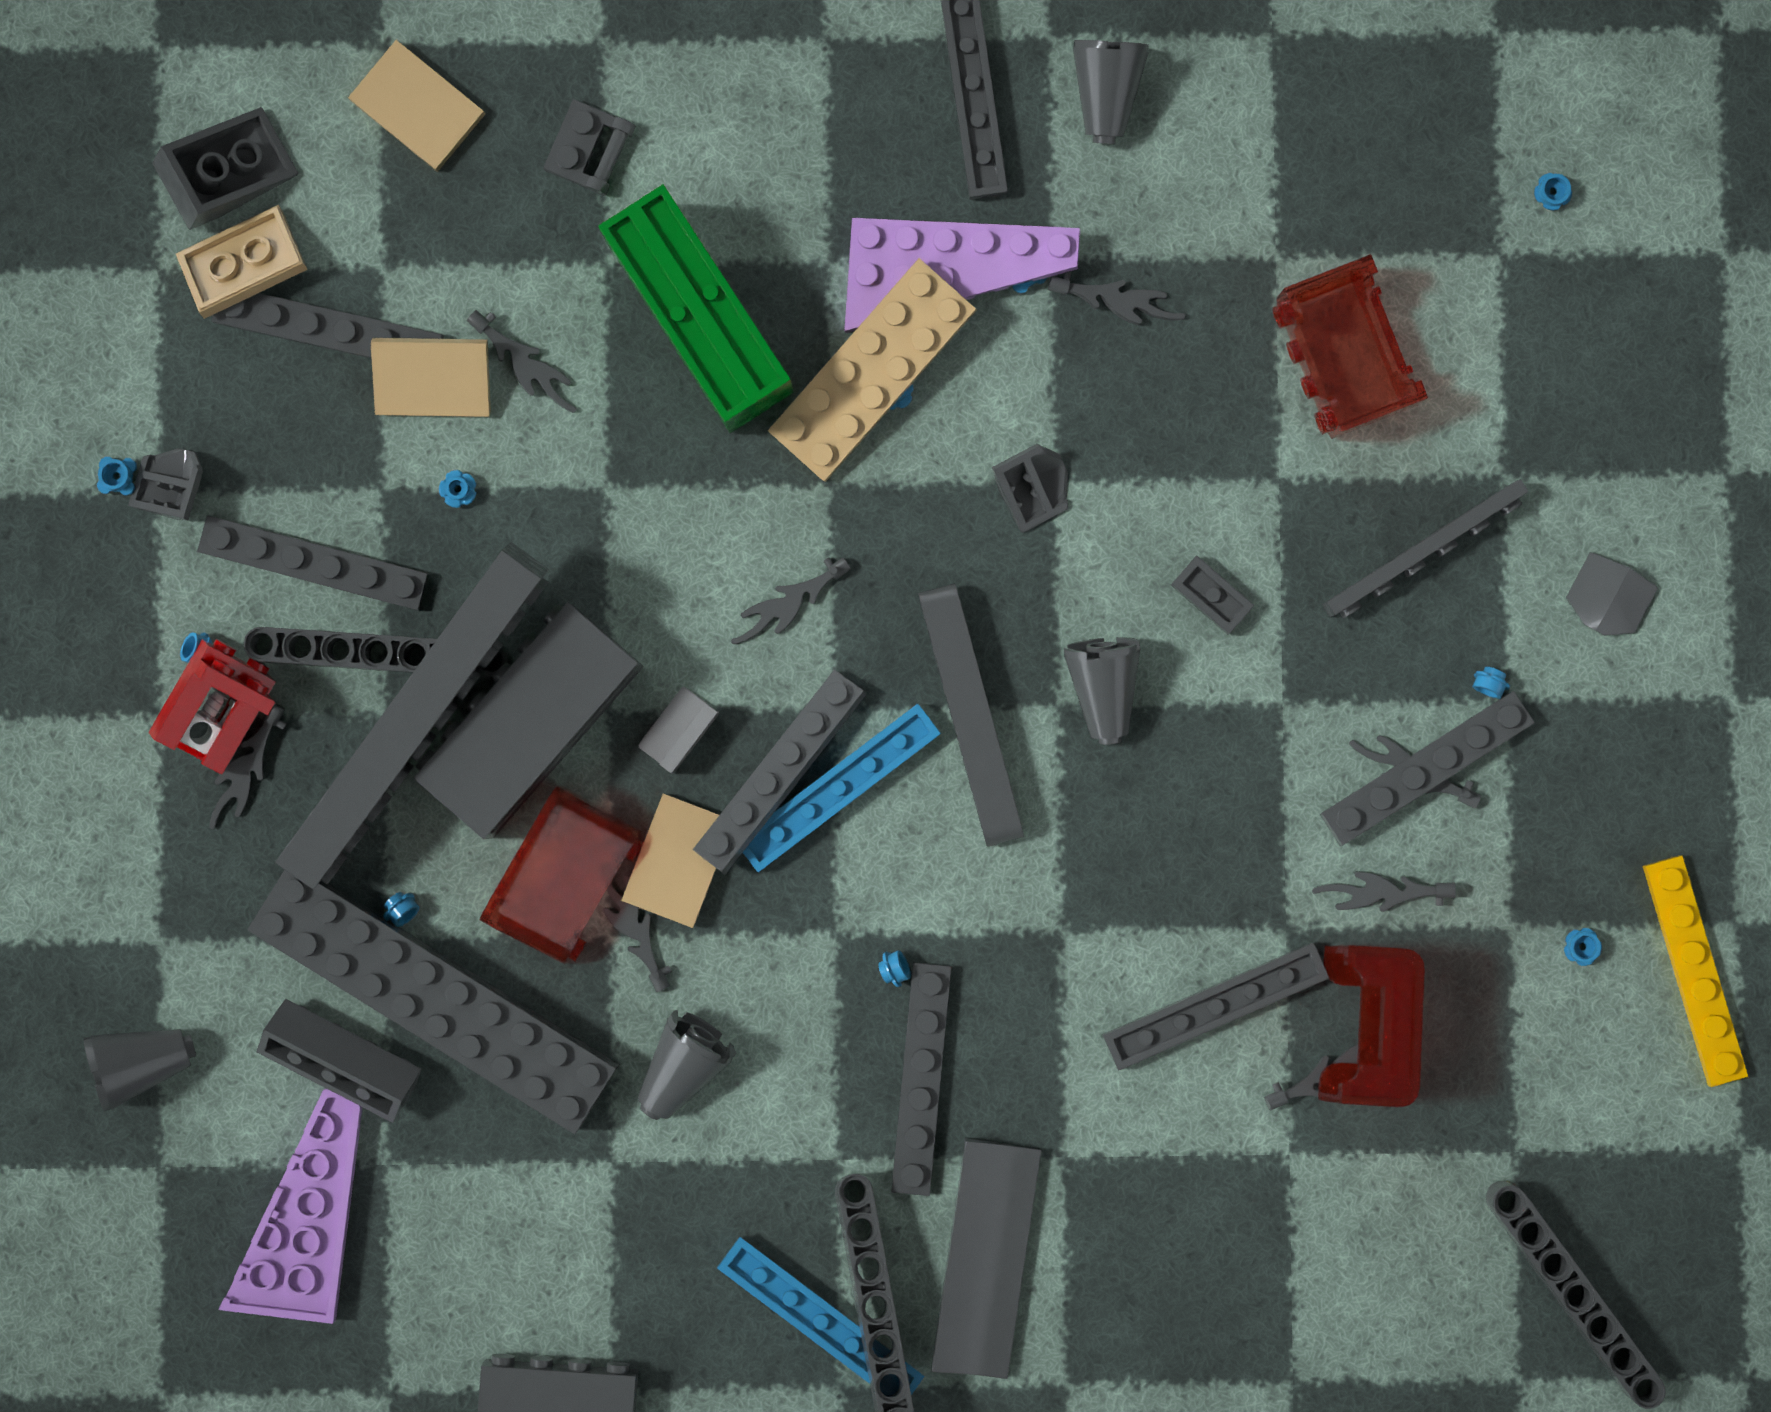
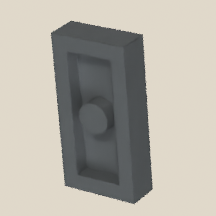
[1171,555,1254,635]

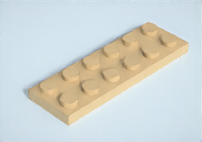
[768,258,977,482]

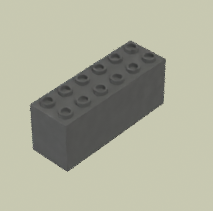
[414,602,644,840]

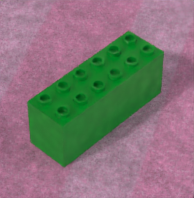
[598,184,794,433]

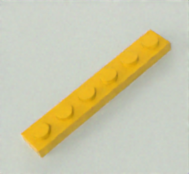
[1643,855,1748,1087]

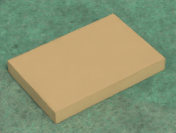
[348,40,485,172]
[176,205,308,319]
[371,338,491,417]
[621,794,719,928]

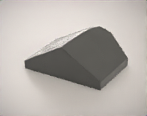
[991,444,1068,533]
[128,448,203,520]
[1566,552,1658,636]

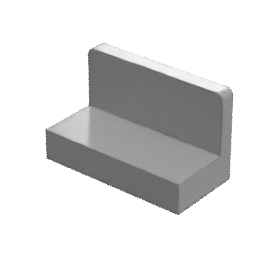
[639,687,720,774]

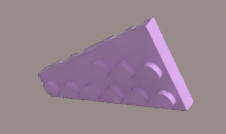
[844,218,1080,333]
[219,1088,363,1324]

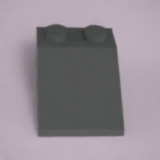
[152,107,299,230]

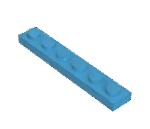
[743,704,941,872]
[717,1237,925,1396]

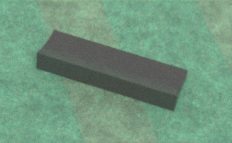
[931,1137,1041,1379]

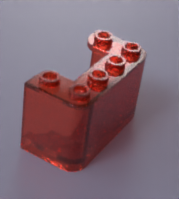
[1272,254,1428,439]
[1318,945,1425,1107]

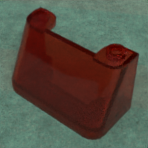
[479,786,644,965]

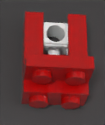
[148,639,276,775]

